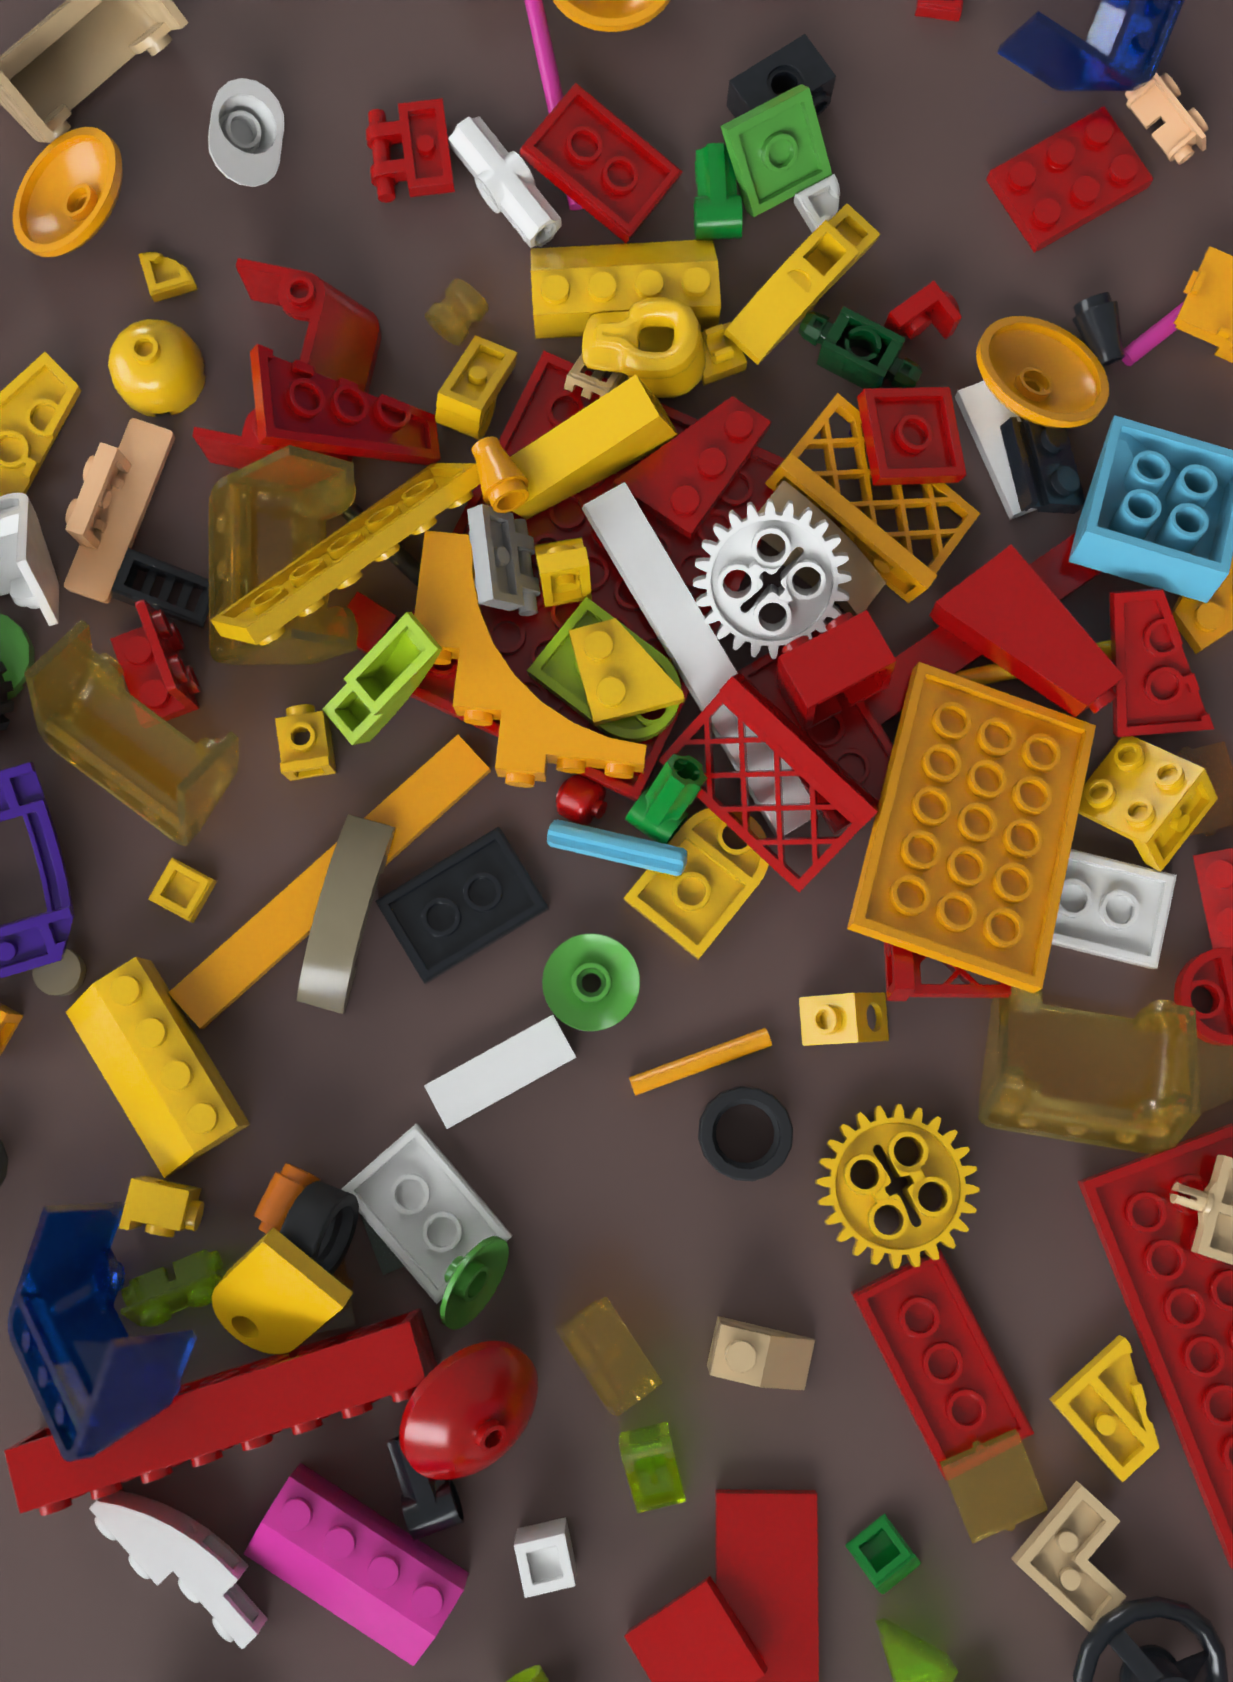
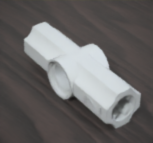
[448,116,562,248]

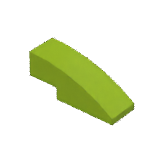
[322,612,442,745]

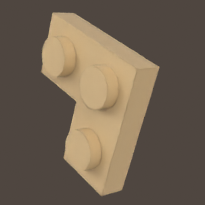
[1011,1480,1127,1632]

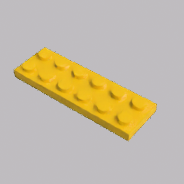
[210,463,480,646]

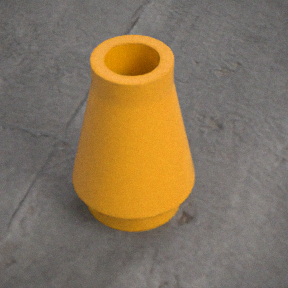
[472,436,529,513]

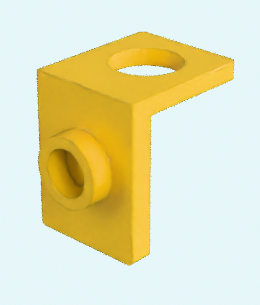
[799,992,889,1046]

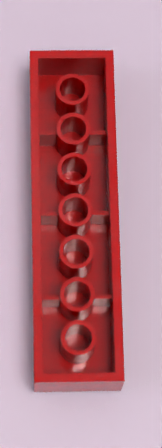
[4,1308,437,1516]

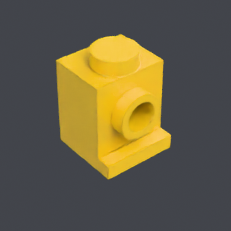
[275,704,337,781]
[119,1175,204,1237]

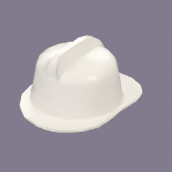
[208,78,284,187]

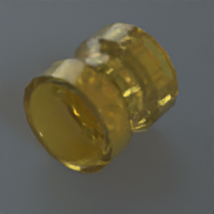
[424,278,489,346]

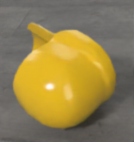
[582,297,706,398]

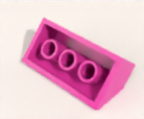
[244,1463,469,1666]

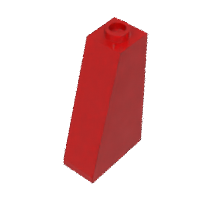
[929,544,1124,718]

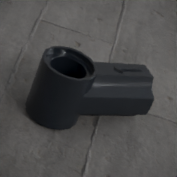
[387,1436,464,1540]

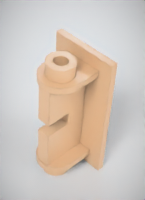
[1125,65,1209,165]

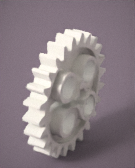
[693,499,851,659]

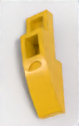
[723,203,880,365]

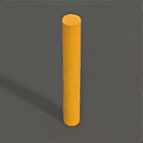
[629,1027,772,1096]

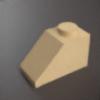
[707,1316,815,1390]

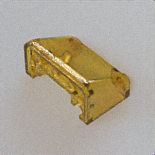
[978,983,1201,1153]

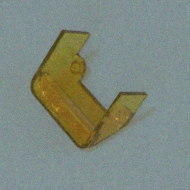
[25,620,239,846]

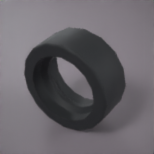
[698,1087,793,1182]
[280,1181,359,1275]

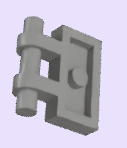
[467,504,540,616]

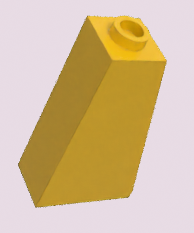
[510,375,678,520]

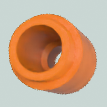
[254,1162,321,1234]

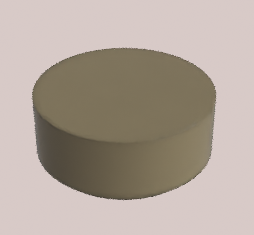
[32,948,86,996]

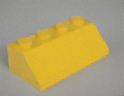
[531,239,721,339]
[66,957,250,1178]

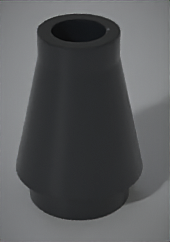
[1072,292,1125,367]

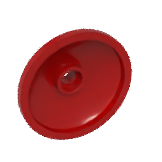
[399,1341,539,1480]

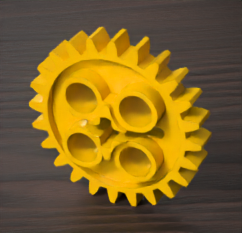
[815,1104,979,1269]

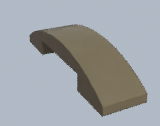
[296,814,396,1014]

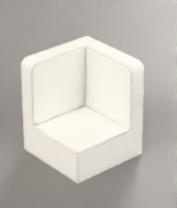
[514,1517,577,1598]

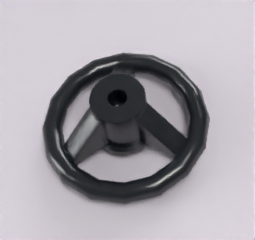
[1073,1596,1228,1682]

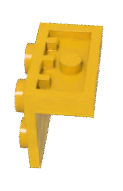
[1078,736,1218,872]

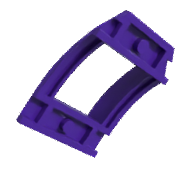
[0,761,74,978]

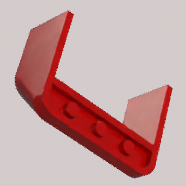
[192,258,382,485]

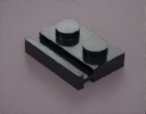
[1000,417,1085,514]

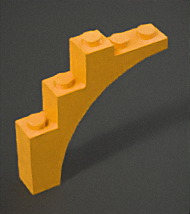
[415,530,646,788]

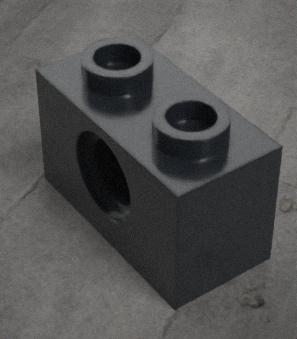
[726,34,836,118]

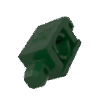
[798,306,923,389]

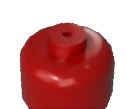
[556,775,607,826]

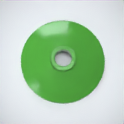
[542,933,640,1031]
[440,1236,509,1330]

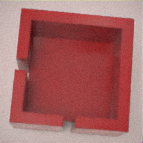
[776,610,897,732]

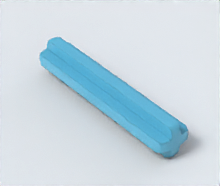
[547,819,687,876]

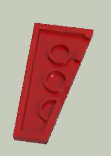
[250,343,440,466]

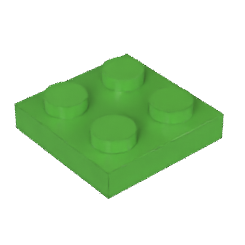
[720,84,833,217]

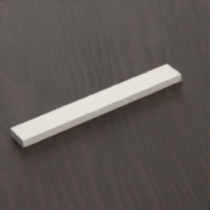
[582,482,820,838]

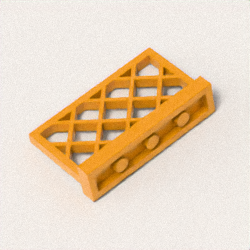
[765,393,980,603]

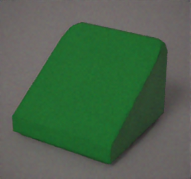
[845,1514,921,1594]

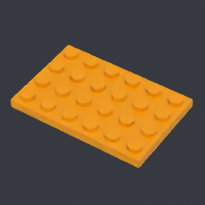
[847,662,1096,994]

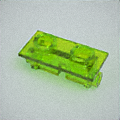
[120,1249,223,1327]

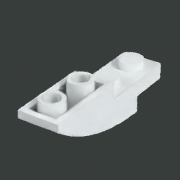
[89,1491,268,1650]

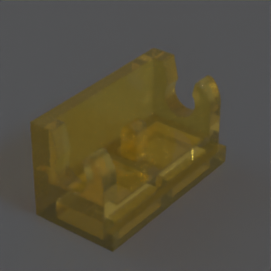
[554,1297,663,1417]

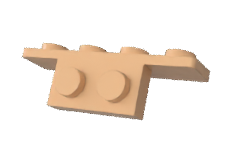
[64,418,175,604]

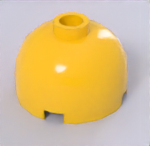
[108,319,206,417]

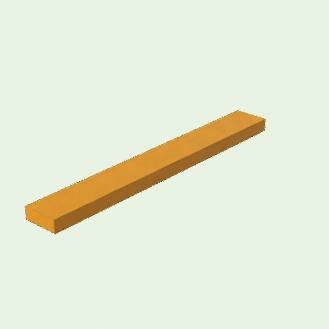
[168,734,491,1029]

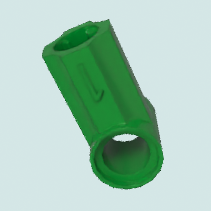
[694,143,743,240]
[625,754,707,844]

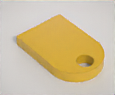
[624,808,769,960]
[212,1227,353,1354]

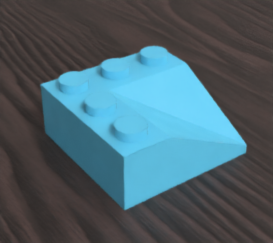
[1068,415,1233,603]

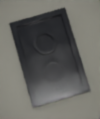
[375,826,549,984]

